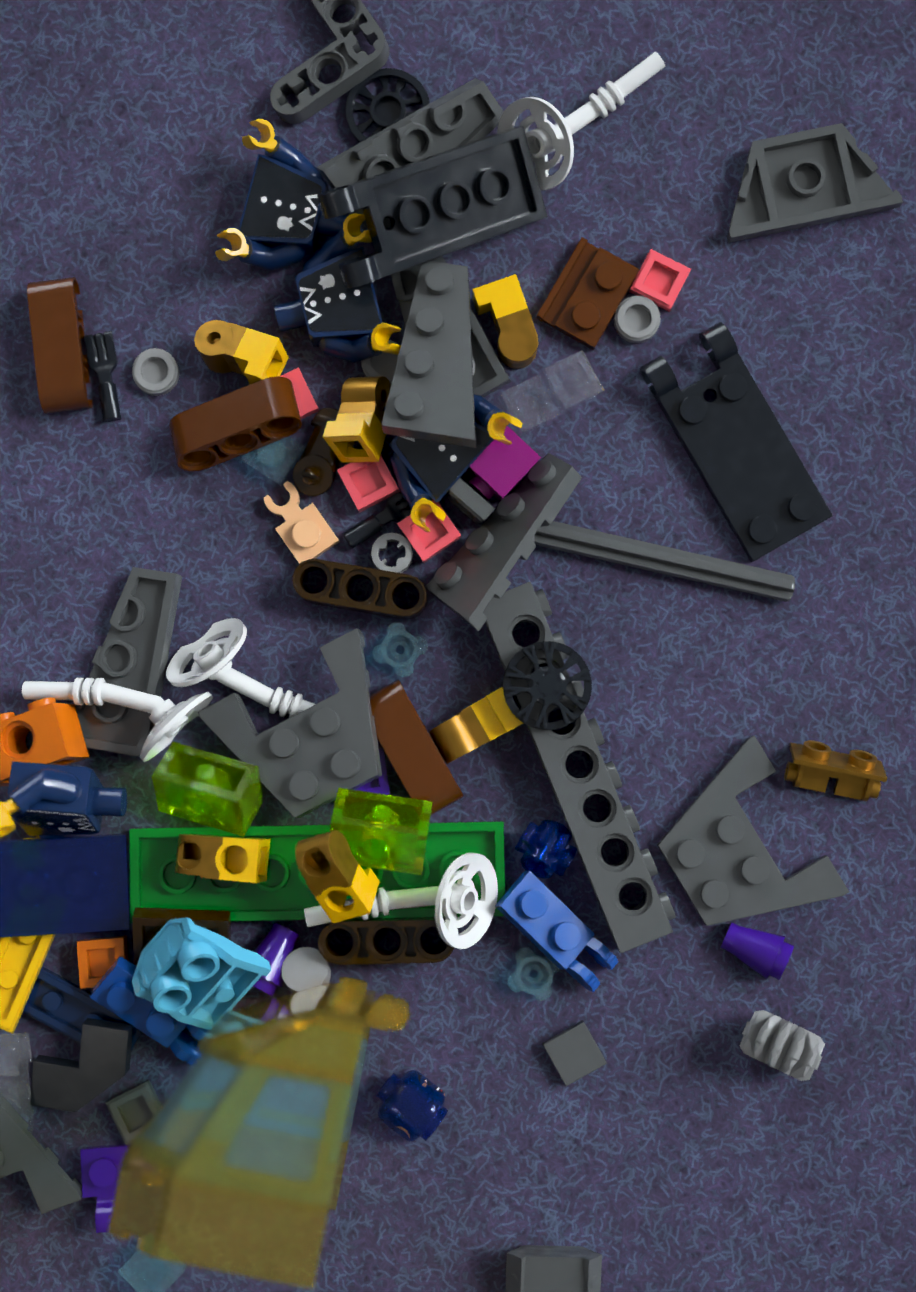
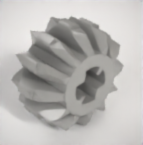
[740,1010,825,1081]

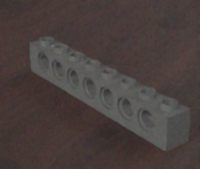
[483,581,676,953]

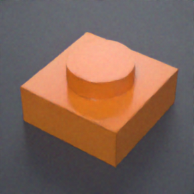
[77,936,129,989]

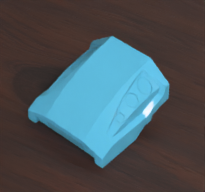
[132,917,272,1032]

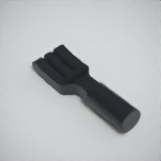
[84,331,121,422]
[342,492,411,549]

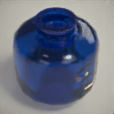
[376,1070,448,1142]

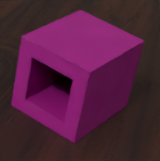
[467,426,541,502]

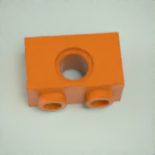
[0,697,89,786]

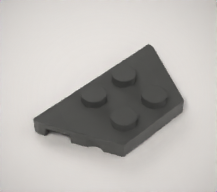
[727,123,903,243]

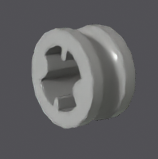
[371,532,413,573]

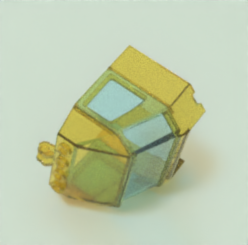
[108,977,411,1289]

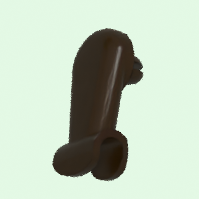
[293,408,339,496]

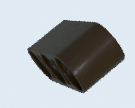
[292,559,427,619]
[318,917,454,965]

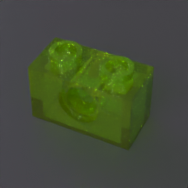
[152,742,263,837]
[330,788,433,875]

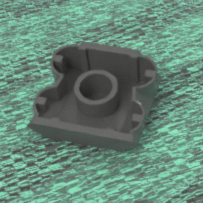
[505,1245,602,1292]

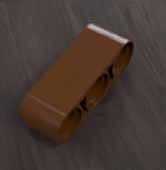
[27,277,93,414]
[169,376,302,471]
[369,679,464,819]

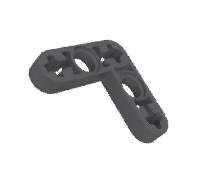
[270,0,390,124]

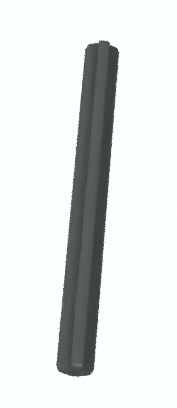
[534,521,795,602]

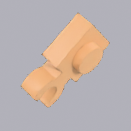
[264,481,340,564]

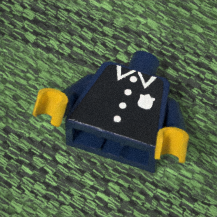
[215,119,351,271]
[274,213,401,363]
[383,394,523,532]
[0,762,127,874]

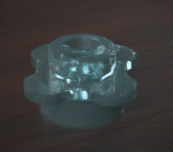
[373,622,428,677]
[507,947,560,1000]

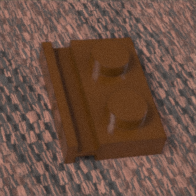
[536,237,639,351]

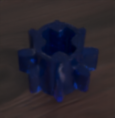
[515,820,577,879]

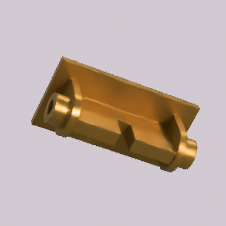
[784,740,887,801]

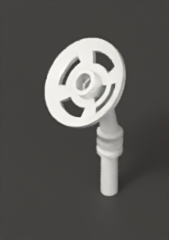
[497,51,665,191]
[166,618,315,718]
[22,677,213,762]
[304,853,498,949]

